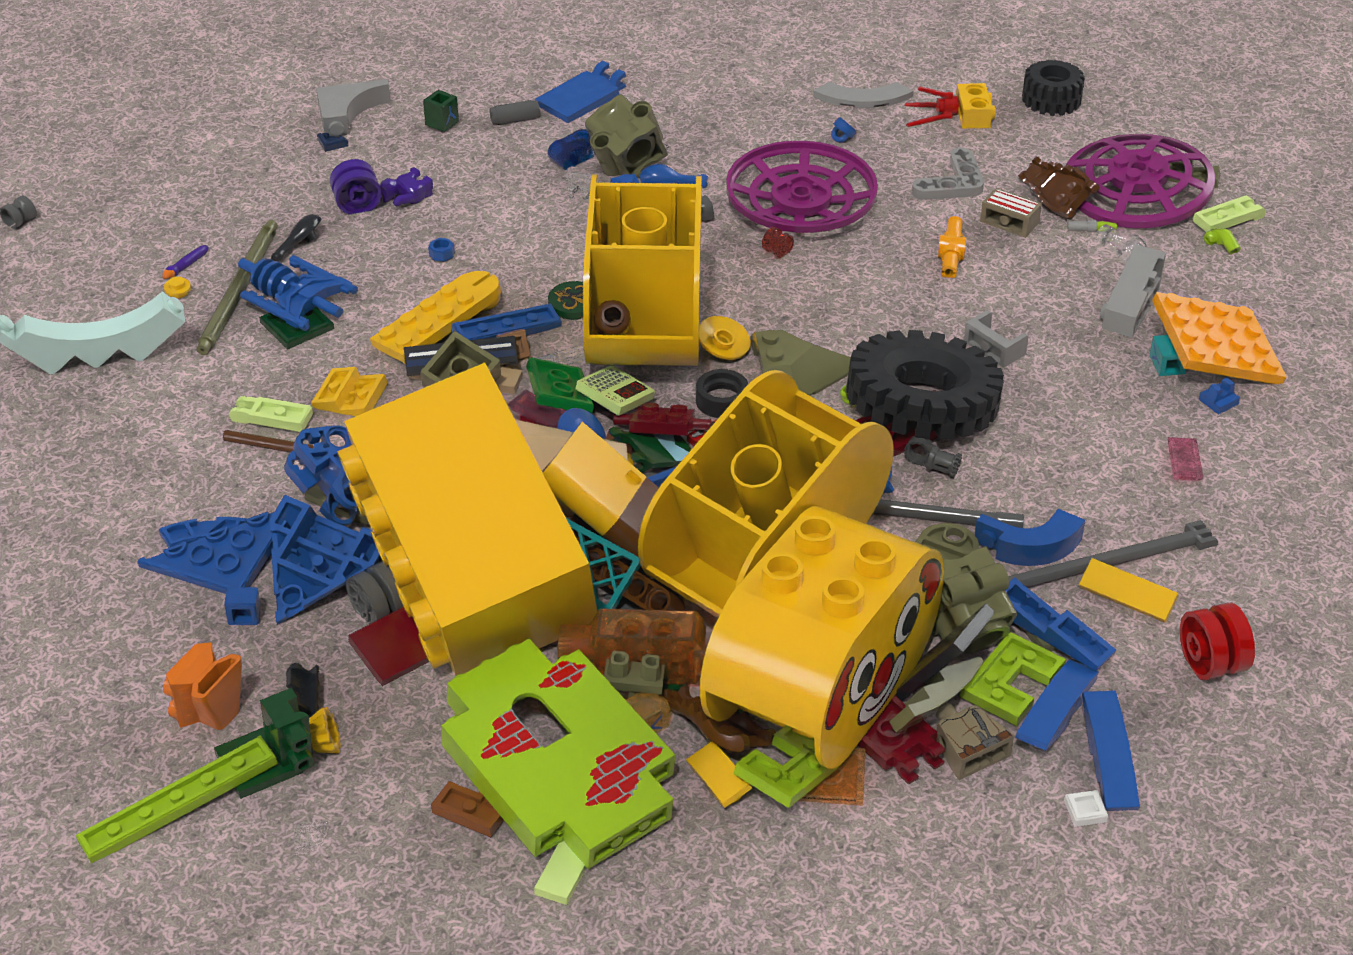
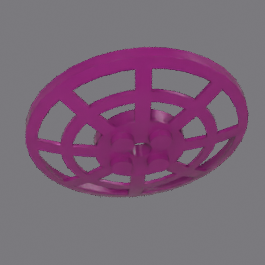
[1066,134,1215,228]
[726,140,878,233]

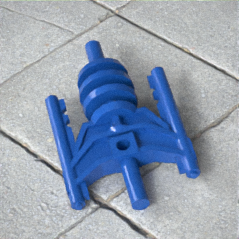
[238,255,358,331]

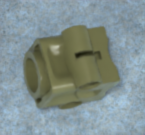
[585,94,668,178]
[932,546,1018,654]

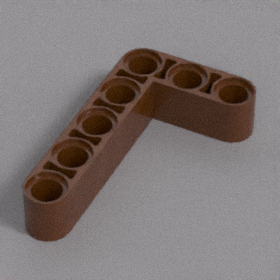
[571,513,684,622]

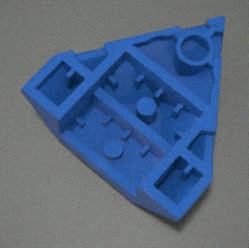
[270,495,381,625]

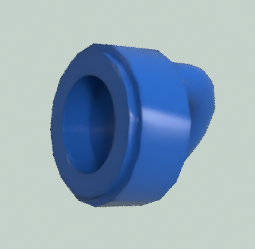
[831,117,857,143]

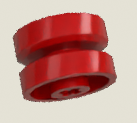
[1179,602,1255,680]

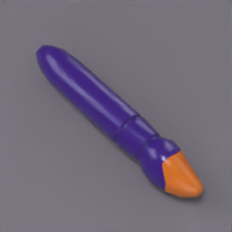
[162,245,209,279]

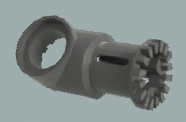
[904,436,962,479]

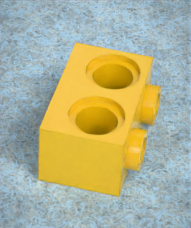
[956,83,996,129]

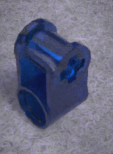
[547,129,595,170]

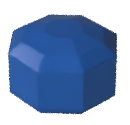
[428,238,455,261]

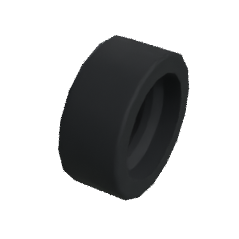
[695,369,748,418]

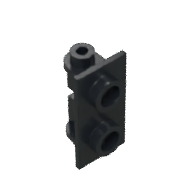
[286,663,320,718]

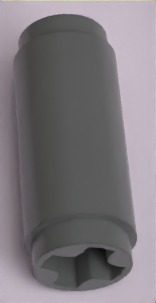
[489,100,540,125]

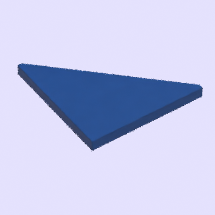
[137,511,274,594]

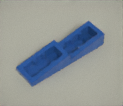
[1006,577,1116,671]

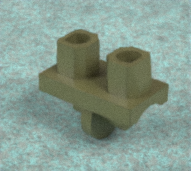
[604,651,665,702]

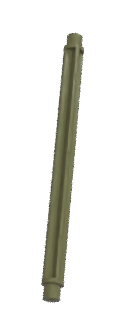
[196,220,278,355]

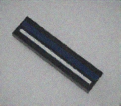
[404,336,518,377]

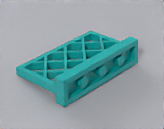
[566,518,641,628]

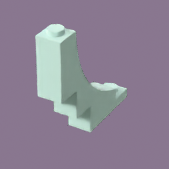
[0,292,185,374]

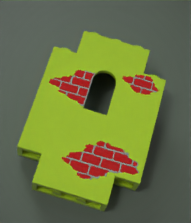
[441,639,675,869]

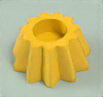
[309,707,341,754]

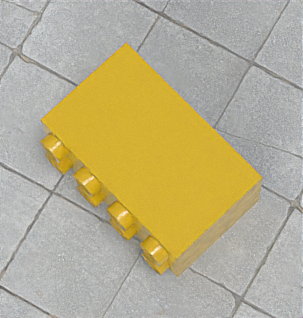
[337,363,599,676]

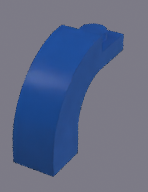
[975,509,1085,566]

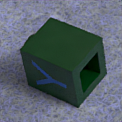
[423,90,459,132]

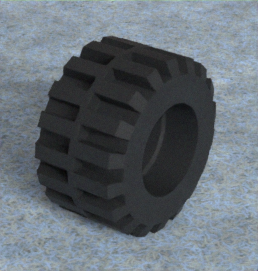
[1022,60,1085,116]

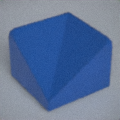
[224,587,260,625]

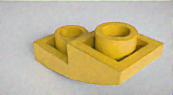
[686,741,752,808]

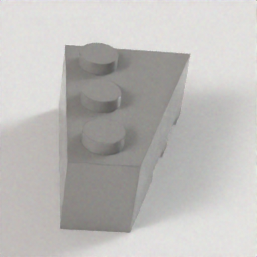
[1100,244,1166,338]

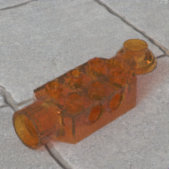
[558,609,708,684]

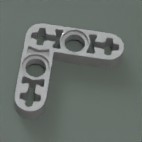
[912,147,984,200]

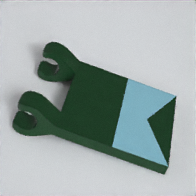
[607,427,692,473]

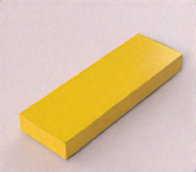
[1079,558,1179,623]

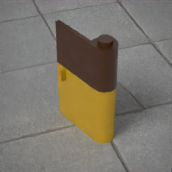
[542,422,659,577]

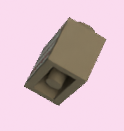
[980,188,1042,238]

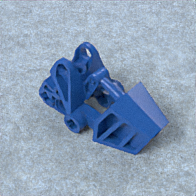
[284,425,358,527]

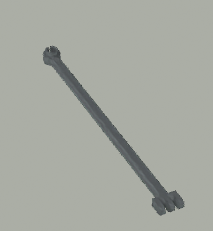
[1008,520,1218,587]

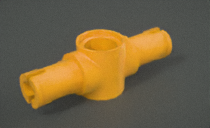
[938,216,966,278]

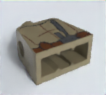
[936,703,1014,780]

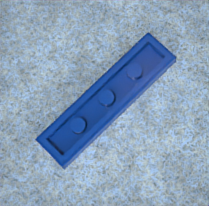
[451,303,562,340]

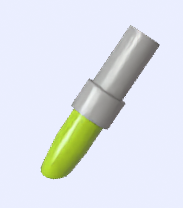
[1067,220,1117,232]

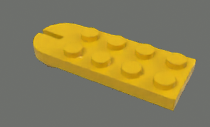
[370,271,501,363]

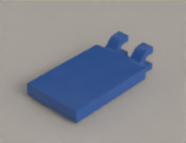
[535,60,626,123]

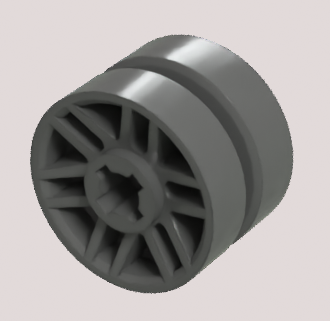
[346,561,404,624]

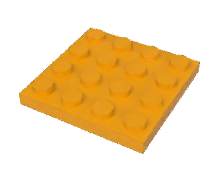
[1152,292,1287,384]

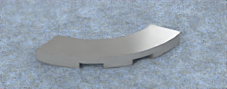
[813,81,914,108]

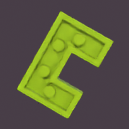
[960,632,1066,726]
[734,725,845,808]

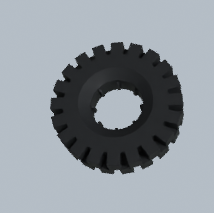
[846,330,1004,440]

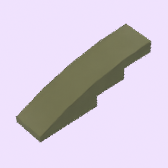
[889,656,984,733]

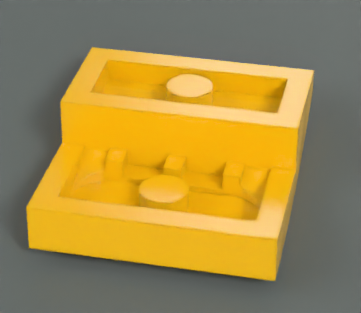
[311,367,388,416]

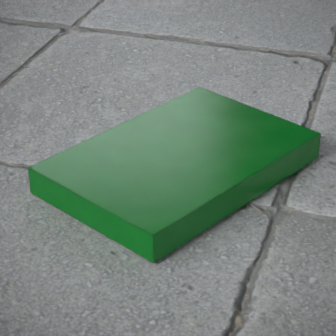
[526,357,594,414]

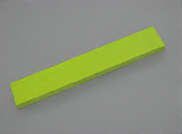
[75,735,278,863]

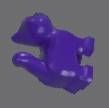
[380,167,433,207]

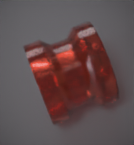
[761,226,794,259]

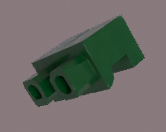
[260,688,314,773]

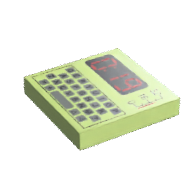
[576,365,655,416]

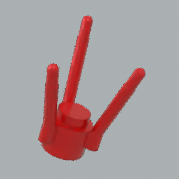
[904,86,959,127]

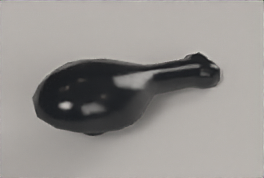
[271,214,322,261]

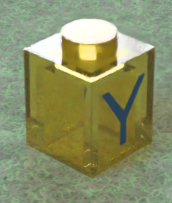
[626,692,671,734]

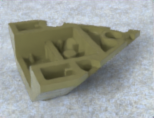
[750,330,851,395]

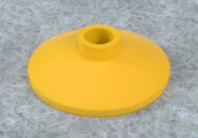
[699,316,751,360]

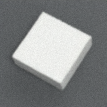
[1064,790,1108,827]

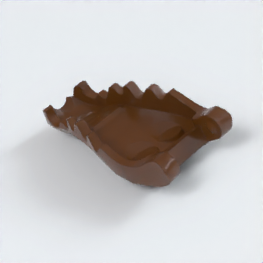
[1018,156,1100,220]
[661,686,776,753]

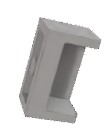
[964,310,1029,368]

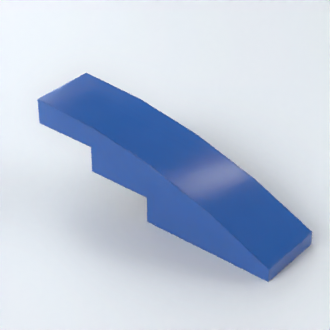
[1015,659,1099,751]
[1082,690,1140,811]

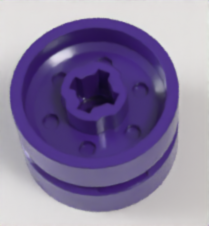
[330,159,381,215]

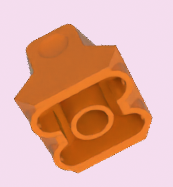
[163,642,242,730]

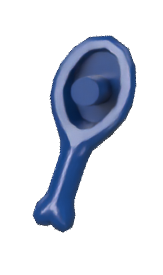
[639,164,708,188]

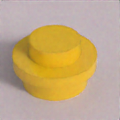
[164,277,191,299]

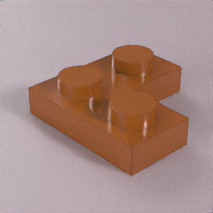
[431,781,503,838]

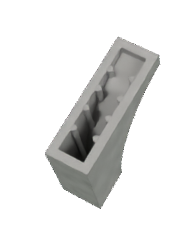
[316,79,391,136]

